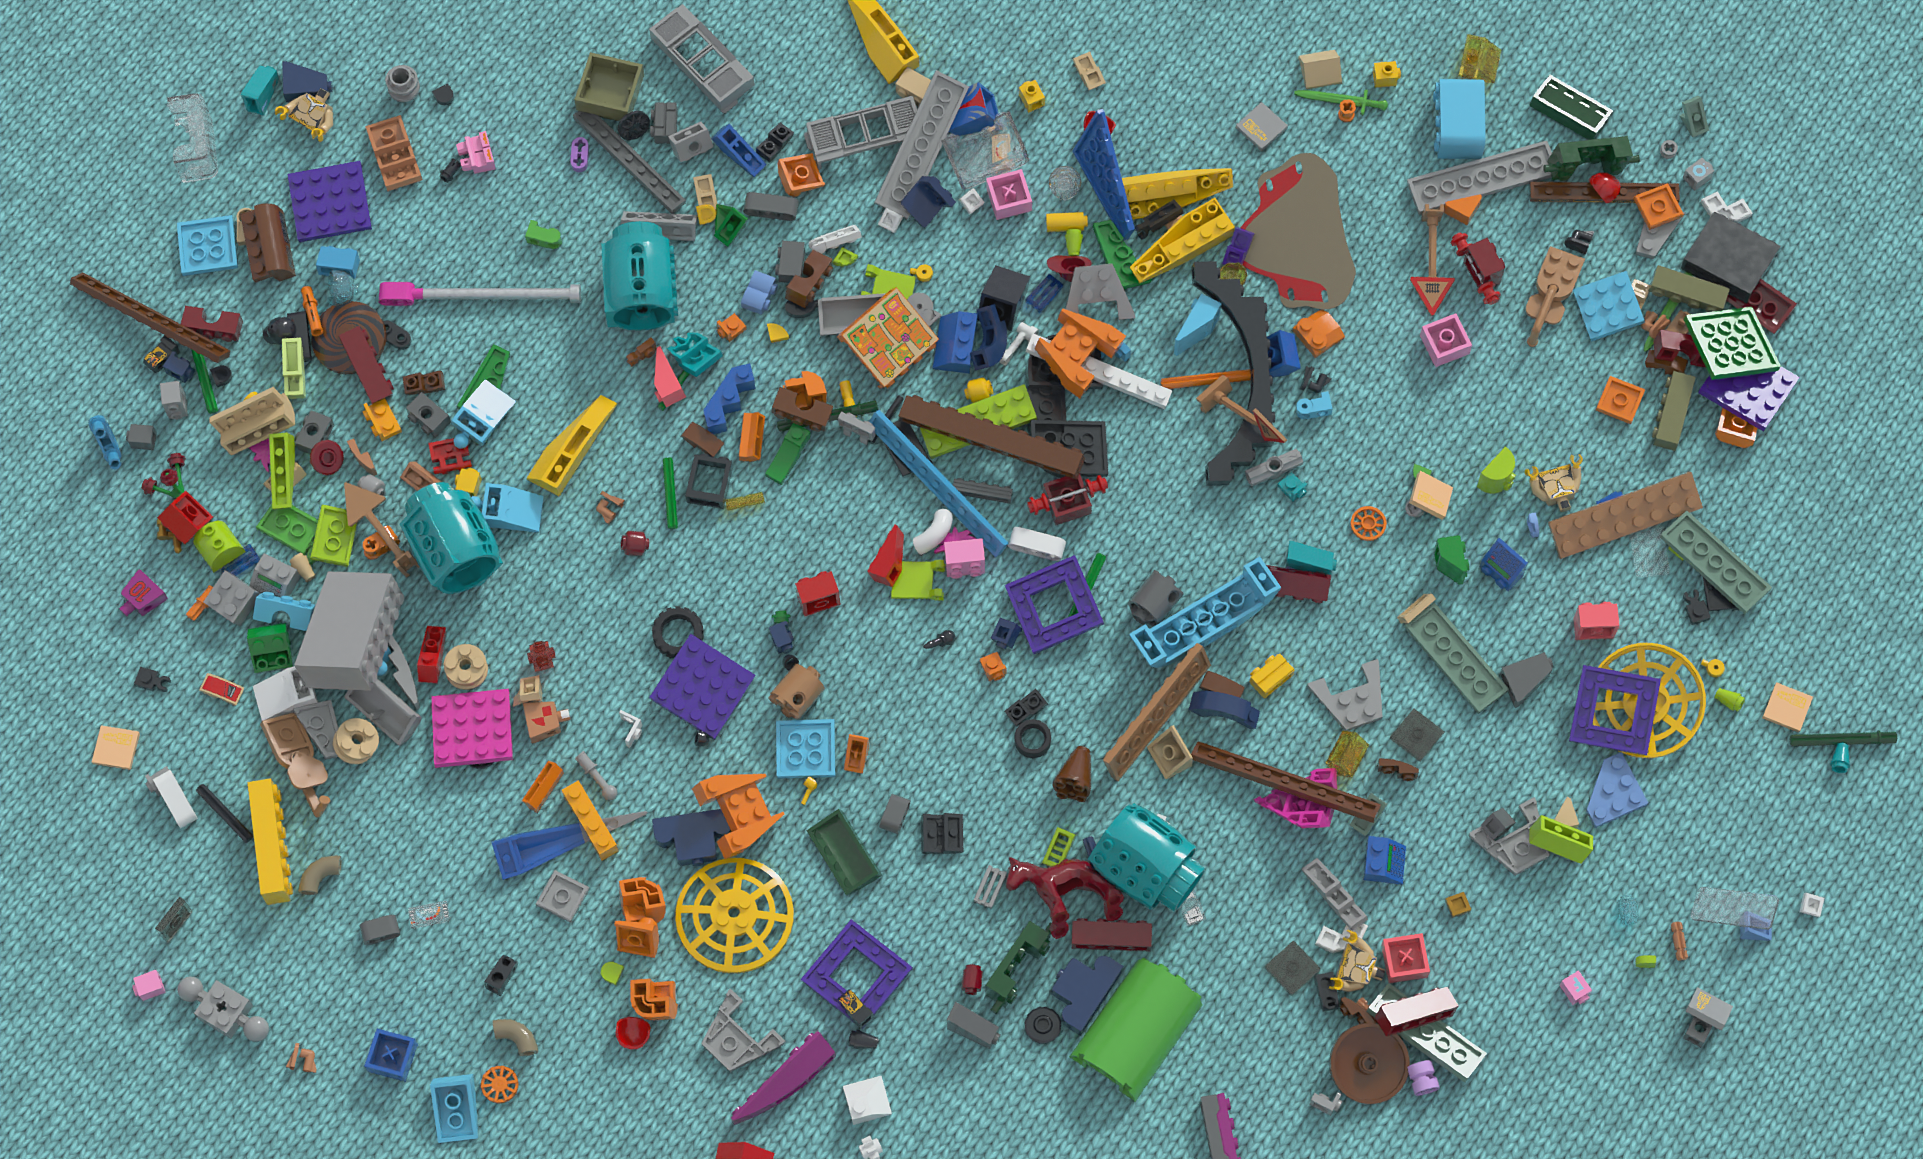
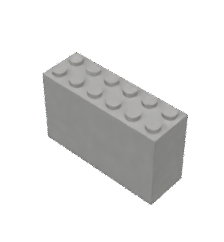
[294,571,404,691]

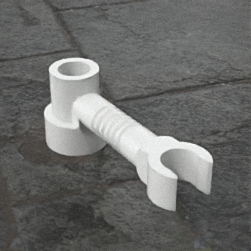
[1000,322,1039,366]

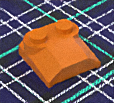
[777,153,825,197]
[1292,309,1345,358]
[1715,408,1757,448]
[614,917,659,958]

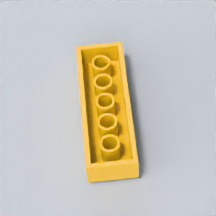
[247,778,293,905]

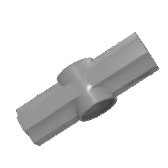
[1245,449,1304,486]

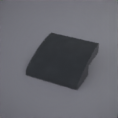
[921,813,964,854]

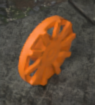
[1350,506,1387,541]
[481,1065,519,1103]

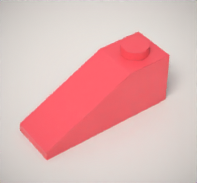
[654,346,686,407]

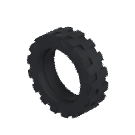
[652,606,704,658]

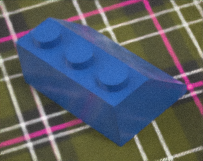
[933,311,978,374]

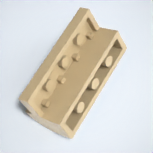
[209,387,295,456]

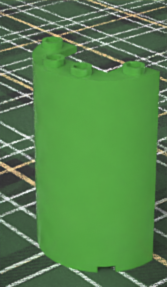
[1069,958,1202,1102]

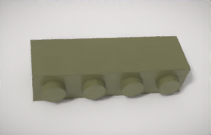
[1648,265,1729,312]
[1652,371,1696,451]

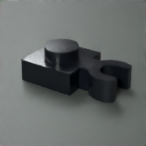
[1683,589,1711,625]
[134,667,171,692]

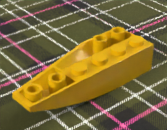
[847,0,920,84]
[1122,168,1233,219]
[1130,198,1235,283]
[526,395,617,496]

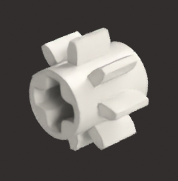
[858,1136,883,1159]

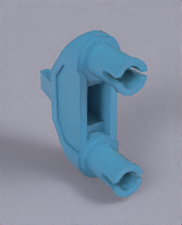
[88,415,121,470]

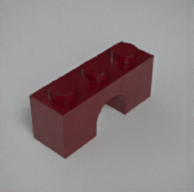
[181,305,243,342]
[1653,329,1706,368]

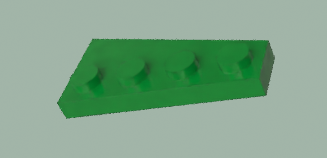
[1092,219,1152,289]
[457,344,510,410]

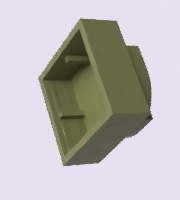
[574,52,644,121]

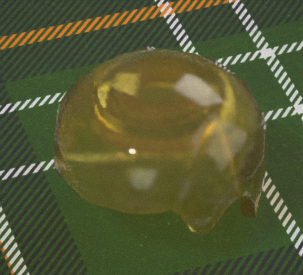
[1220,262,1247,285]

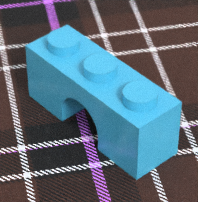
[253,592,316,631]

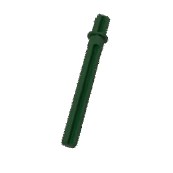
[777,401,878,432]
[1790,730,1898,746]

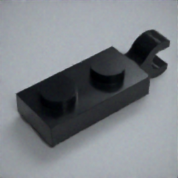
[1134,199,1184,240]

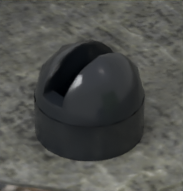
[782,654,799,671]
[695,730,710,747]

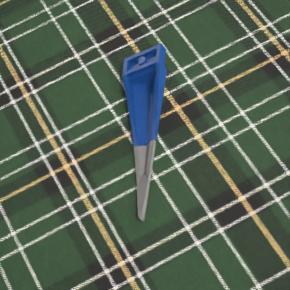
[491,811,648,880]

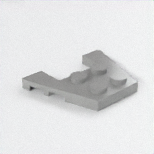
[1062,263,1136,326]
[1307,659,1382,732]
[1468,797,1550,876]
[701,989,786,1072]

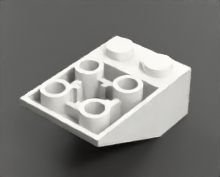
[253,666,318,721]

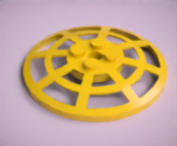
[1593,643,1706,758]
[675,858,794,973]

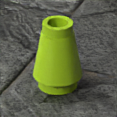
[1065,229,1083,256]
[1714,688,1745,712]

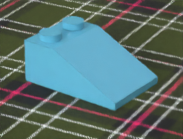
[430,1074,478,1143]

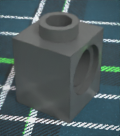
[1481,808,1516,840]
[1683,1016,1712,1048]

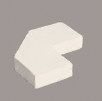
[1701,192,1753,223]
[1315,924,1368,953]

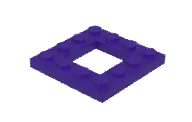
[1005,555,1104,654]
[1569,665,1661,756]
[801,919,913,1030]

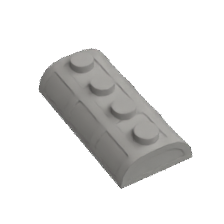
[818,293,886,336]
[344,679,422,746]

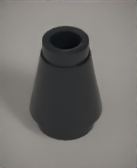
[848,1029,878,1049]

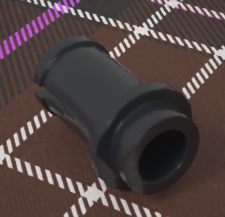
[439,158,461,183]

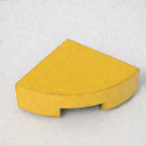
[767,323,789,343]

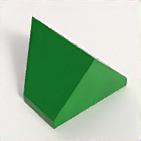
[713,204,748,247]

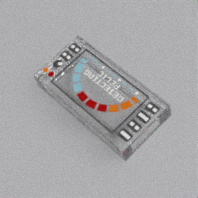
[408,901,451,929]

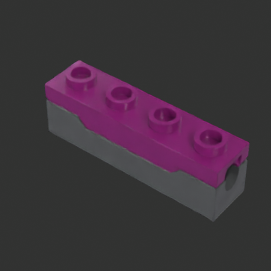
[1200,1093,1241,1159]

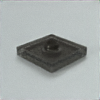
[1389,708,1445,762]
[155,897,192,942]
[1264,940,1321,996]

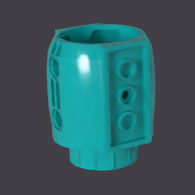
[601,221,678,331]
[399,482,503,594]
[1088,803,1206,912]

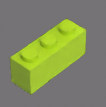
[1529,815,1593,864]

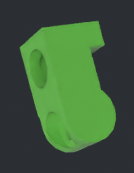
[525,220,562,249]

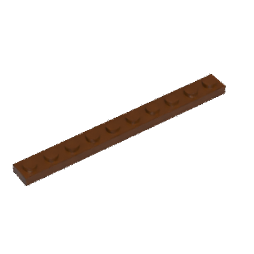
[70,272,230,363]
[1191,741,1381,823]

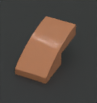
[347,438,377,476]

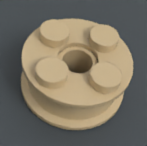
[444,644,488,690]
[333,718,379,764]

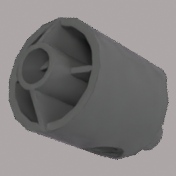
[1128,570,1184,626]

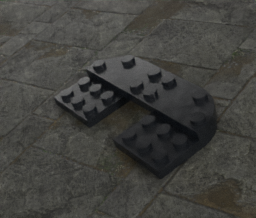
[1025,334,1109,478]

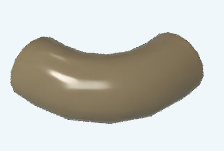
[298,855,342,895]
[493,1019,538,1056]

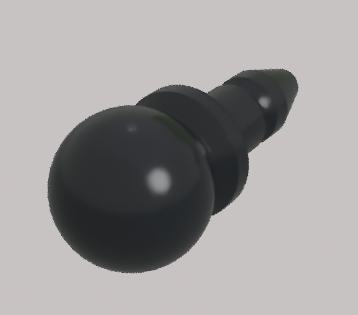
[923,630,956,649]

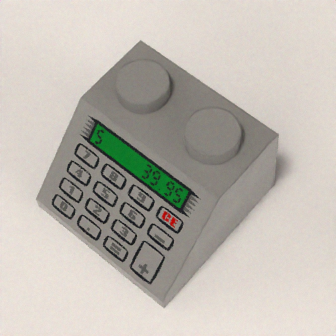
[249,553,301,597]

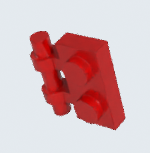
[428,438,472,475]

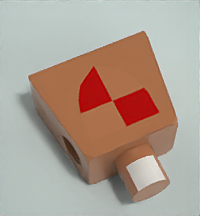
[523,701,570,743]

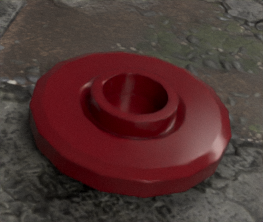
[310,440,344,475]

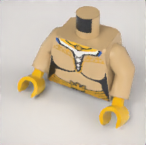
[275,88,333,142]
[1524,454,1583,512]
[1329,930,1385,992]

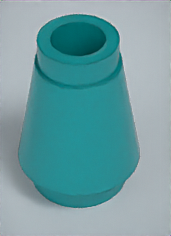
[1830,743,1850,773]

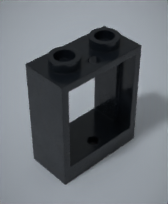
[685,454,733,509]

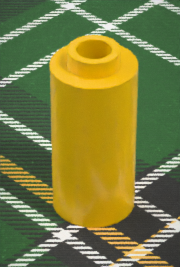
[1046,212,1088,232]

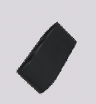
[287,311,312,362]

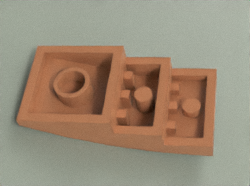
[365,115,423,192]

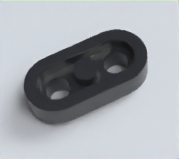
[383,320,412,350]

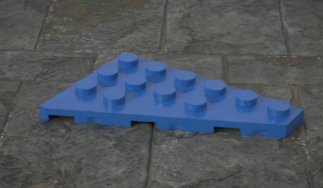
[1073,109,1135,241]

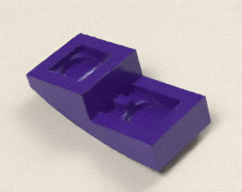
[1222,227,1254,270]

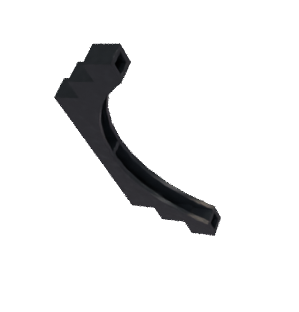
[1191,261,1275,486]

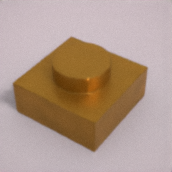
[1445,892,1471,918]

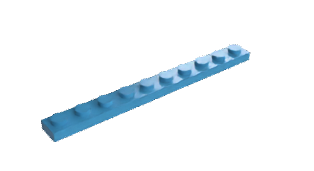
[869,410,1008,558]

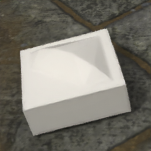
[958,188,985,214]
[878,208,903,233]
[1799,893,1824,917]

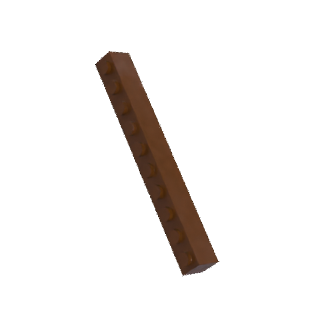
[898,395,1085,480]

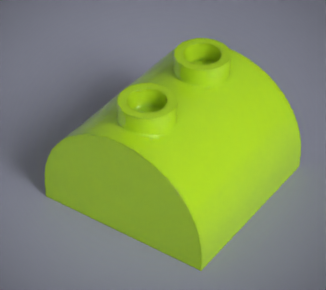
[1477,446,1516,494]
[193,521,246,573]

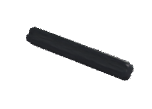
[196,784,253,843]

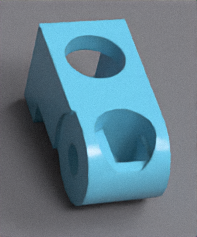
[1296,391,1332,419]

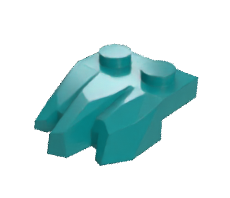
[667,332,723,377]

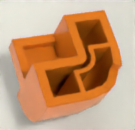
[783,371,827,410]
[619,877,666,923]
[630,979,678,1021]

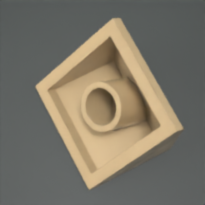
[1298,50,1342,89]
[1147,725,1193,779]

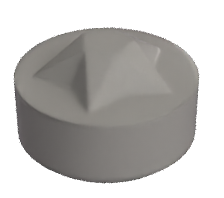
[1405,500,1425,518]

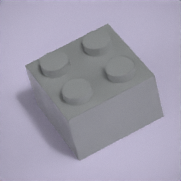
[203,571,261,626]

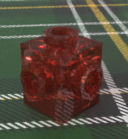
[527,641,556,672]

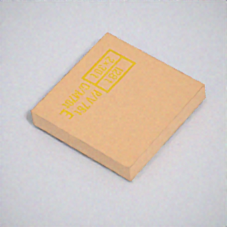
[1409,471,1453,520]
[1762,682,1813,733]
[92,726,140,770]

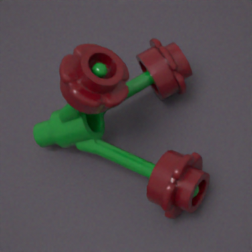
[141,453,186,498]

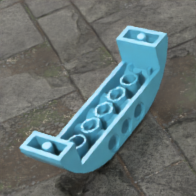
[1129,557,1281,668]

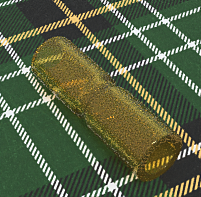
[725,492,765,511]

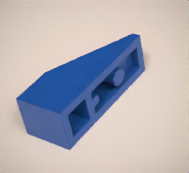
[711,124,767,177]

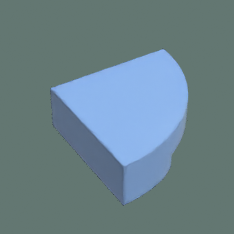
[1526,512,1539,538]

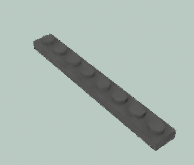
[573,111,686,214]

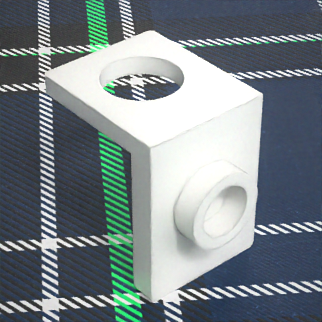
[619,710,642,748]

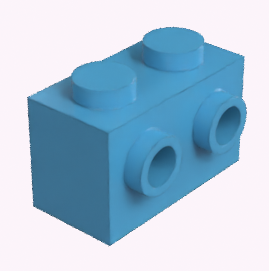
[316,246,360,279]

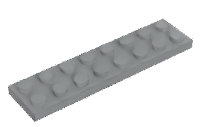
[874,70,969,219]
[1407,140,1552,214]

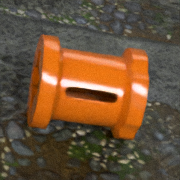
[1338,100,1356,122]

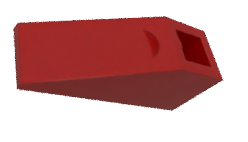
[867,524,904,587]
[417,626,446,683]

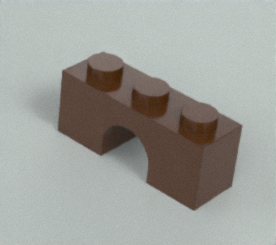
[785,250,833,308]
[771,387,833,432]

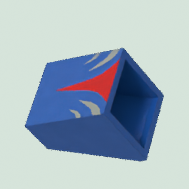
[948,82,1002,137]

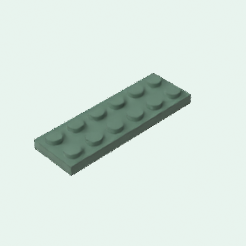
[1660,511,1772,614]
[1404,602,1509,714]
[1366,983,1487,1082]

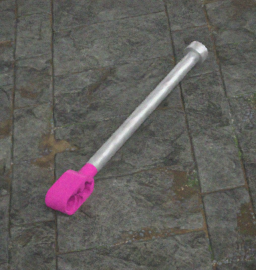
[378,282,581,306]

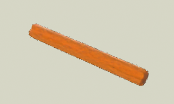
[1161,369,1251,389]

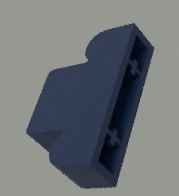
[652,809,731,866]
[1052,956,1124,1036]

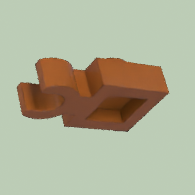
[626,337,657,367]

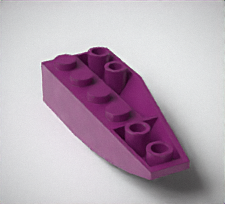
[731,1031,836,1125]

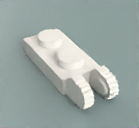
[809,225,862,254]

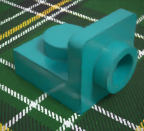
[1277,472,1308,502]

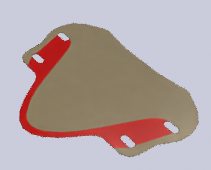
[1240,153,1356,310]

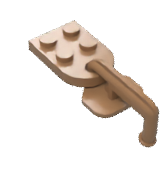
[1525,246,1585,347]
[260,713,330,818]

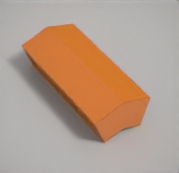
[739,412,765,462]
[522,761,564,813]

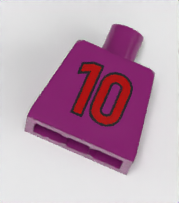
[119,569,168,617]

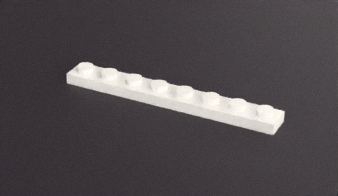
[1025,333,1172,409]

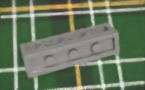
[621,211,697,241]

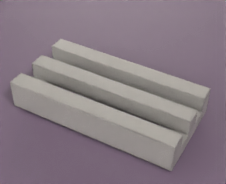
[974,865,1007,909]

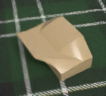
[513,675,542,707]

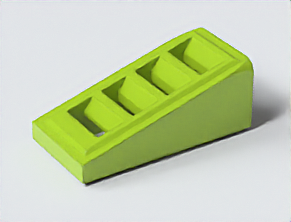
[1042,827,1077,867]

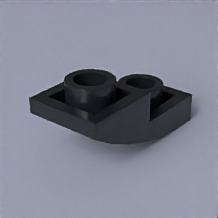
[756,122,794,163]
[1004,688,1048,727]

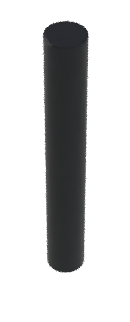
[868,395,904,444]

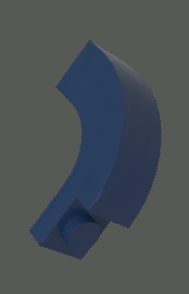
[970,304,1007,371]
[1188,691,1260,730]

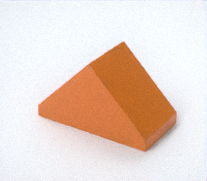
[1444,194,1482,225]
[844,734,869,774]

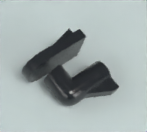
[1564,229,1594,255]
[1300,366,1332,393]

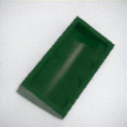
[1529,75,1613,140]
[806,809,882,896]

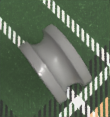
[1660,140,1678,159]

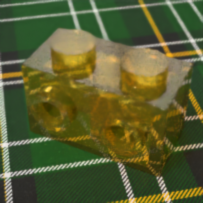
[1326,731,1369,778]

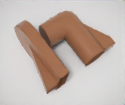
[1641,311,1671,339]
[596,491,625,524]
[286,1043,317,1073]

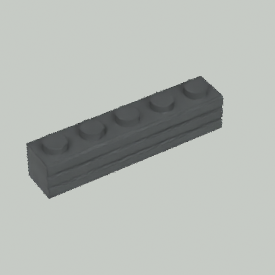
[953,478,1013,504]

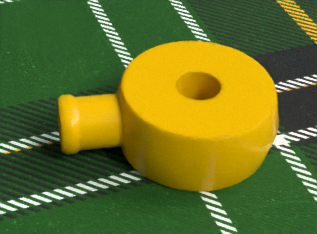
[910,264,933,282]
[1700,659,1725,677]

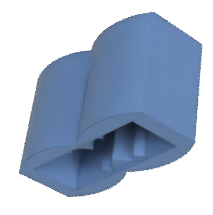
[741,270,778,315]

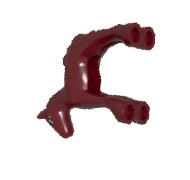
[1006,857,1124,939]

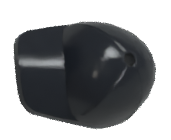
[263,317,294,345]

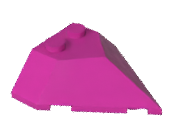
[1253,768,1337,828]

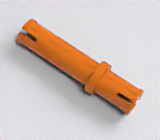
[300,286,323,336]

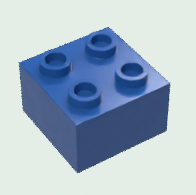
[364,1028,418,1082]

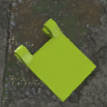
[861,264,916,299]
[891,560,946,601]

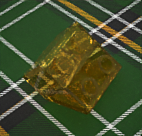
[1458,34,1501,83]

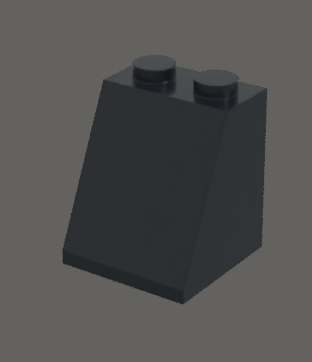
[977,265,1031,331]

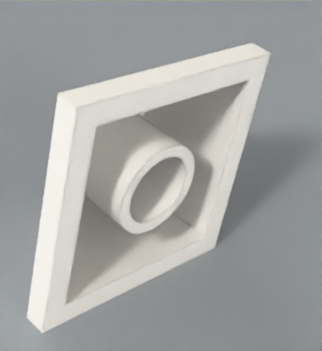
[843,1076,892,1125]

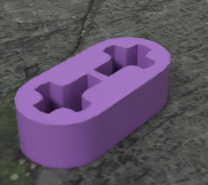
[571,137,589,173]

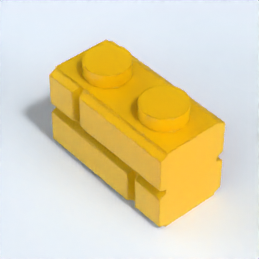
[1249,654,1295,699]

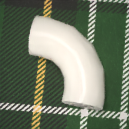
[913,509,953,555]

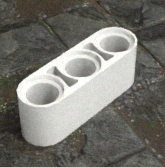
[1008,527,1066,561]
[153,770,198,829]

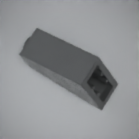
[1500,652,1553,708]
[947,1002,1001,1049]

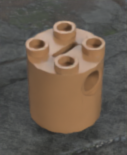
[768,664,825,719]

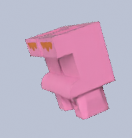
[456,131,496,174]

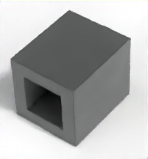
[126,424,157,450]

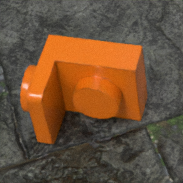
[716,313,747,342]
[979,652,1007,681]

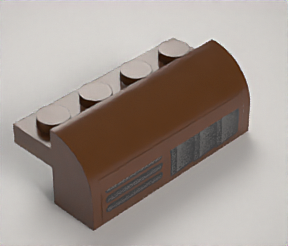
[240,203,296,283]

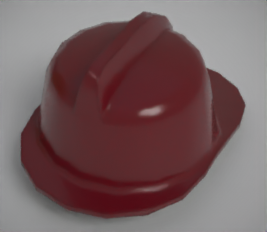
[1046,255,1092,282]

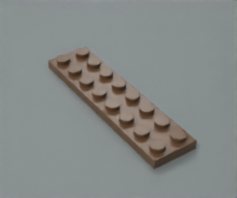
[1548,471,1703,559]
[1103,643,1211,782]

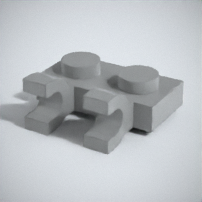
[838,412,876,445]

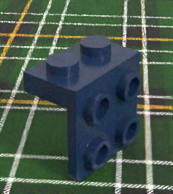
[901,176,956,227]

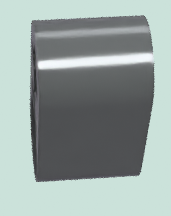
[879,794,911,834]
[359,915,401,945]

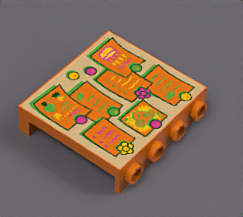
[837,287,939,389]

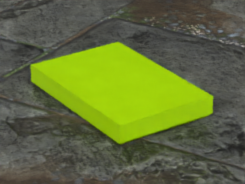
[310,504,357,567]

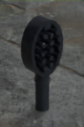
[785,299,819,318]

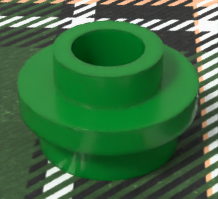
[771,611,791,623]

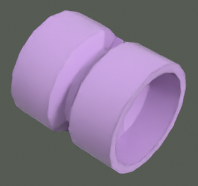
[1407,1060,1440,1096]

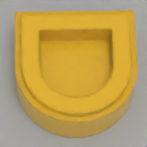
[696,204,716,225]

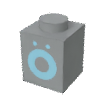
[1683,158,1714,191]

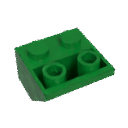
[1434,535,1469,585]
[247,623,293,673]

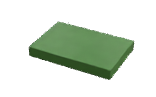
[256,504,318,556]

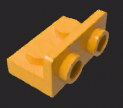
[363,398,402,441]

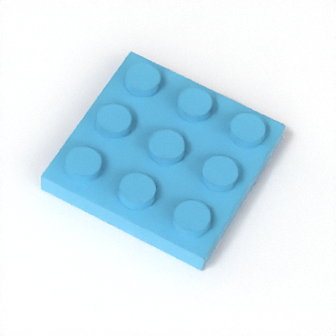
[177,215,238,276]
[1573,271,1645,341]
[776,719,835,779]

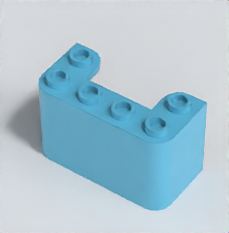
[1433,79,1486,159]

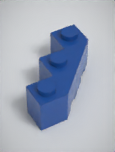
[703,363,756,435]

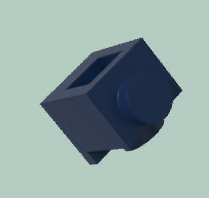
[163,351,195,383]
[991,617,1023,650]
[769,621,794,654]

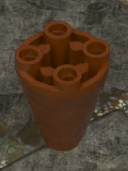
[1052,746,1091,802]

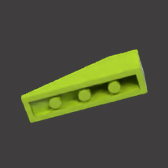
[269,432,295,509]

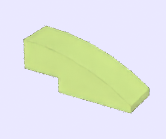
[282,338,306,399]

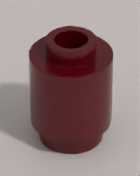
[961,964,983,995]

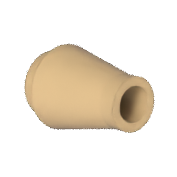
[289,553,316,582]

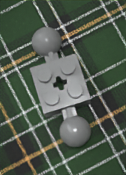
[177,976,269,1042]

